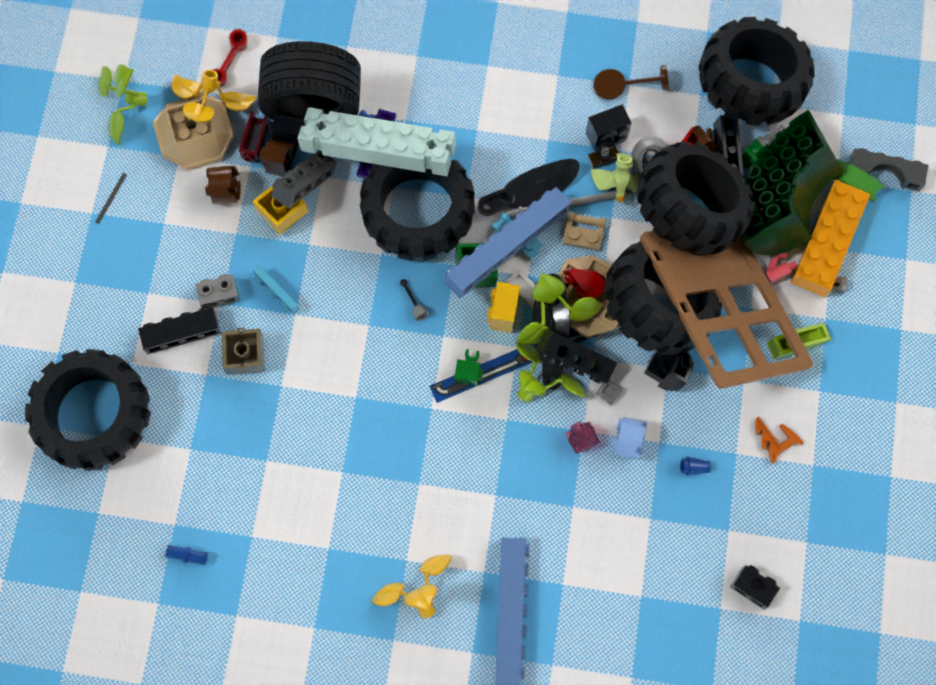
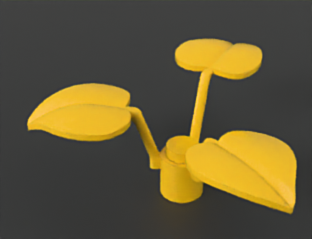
[172,70,257,123]
[371,555,452,618]

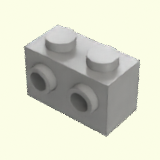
[195,274,240,308]

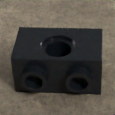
[730,565,780,610]

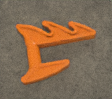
[755,417,803,464]

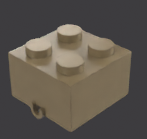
[221,328,265,375]

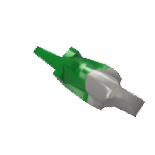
[742,125,786,170]

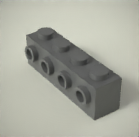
[271,151,337,208]

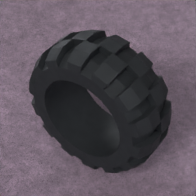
[699,17,815,126]
[636,142,754,256]
[359,159,475,261]
[604,241,722,355]
[25,349,151,471]

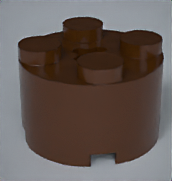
[205,166,241,204]

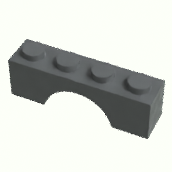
[849,148,929,192]

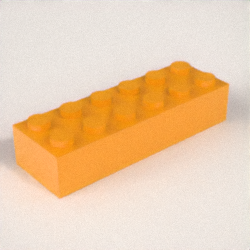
[790,179,870,298]

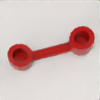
[213,29,248,87]

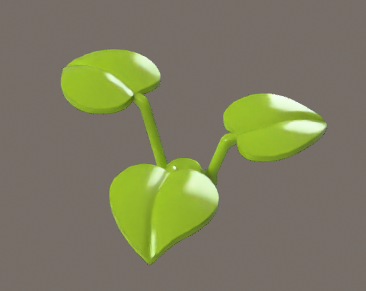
[98,64,147,145]
[517,273,602,345]
[515,340,587,403]

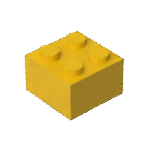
[252,178,308,235]
[487,282,520,333]

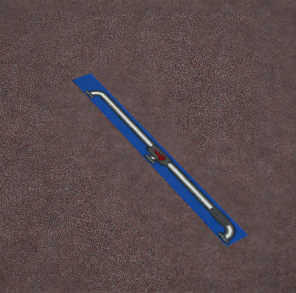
[429,324,620,403]

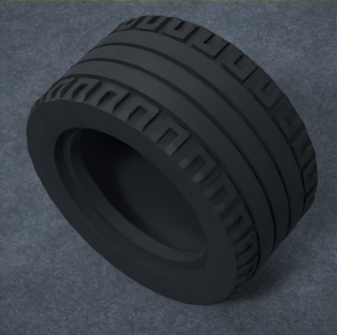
[257,41,361,121]

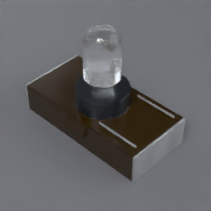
[587,145,619,169]

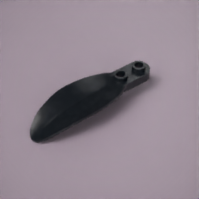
[478,159,580,216]
[532,273,570,390]

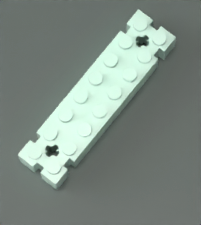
[297,107,456,176]

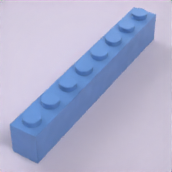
[444,187,572,298]
[495,537,529,685]

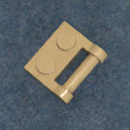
[563,212,606,251]

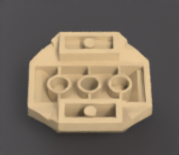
[153,94,234,171]
[558,255,619,339]

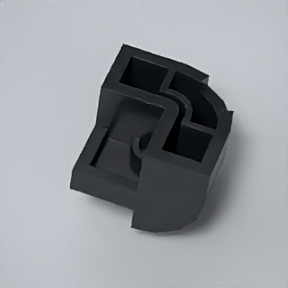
[644,350,694,391]

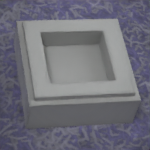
[595,380,623,405]

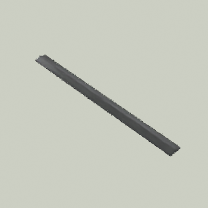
[95,173,127,224]

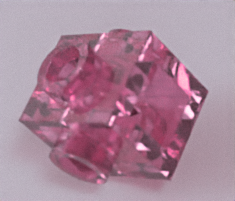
[565,421,600,454]

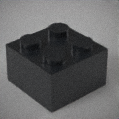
[585,104,632,151]

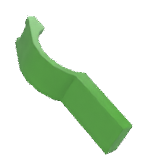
[833,159,885,203]

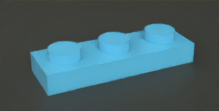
[253,265,299,314]

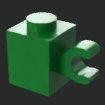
[454,349,483,386]

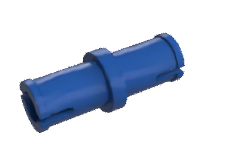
[165,545,208,566]

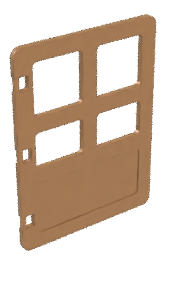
[640,231,813,389]

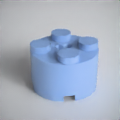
[613,417,647,460]

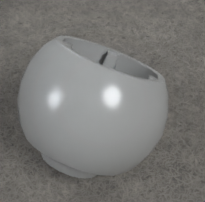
[631,136,669,174]

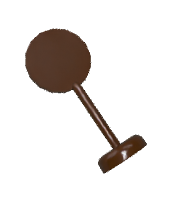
[593,65,669,100]

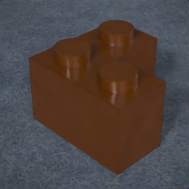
[260,139,298,177]

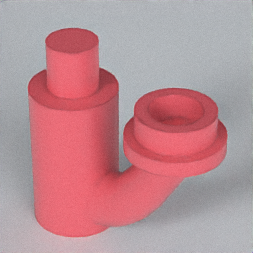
[766,252,798,283]

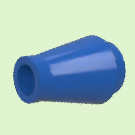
[680,456,711,476]

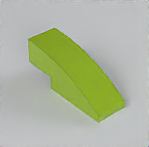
[766,322,831,360]

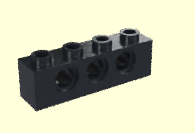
[536,328,617,384]

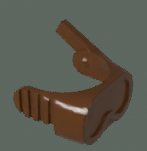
[692,125,719,153]

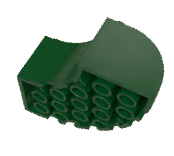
[741,109,844,255]

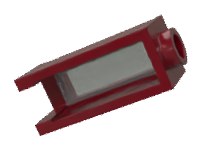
[239,111,270,162]

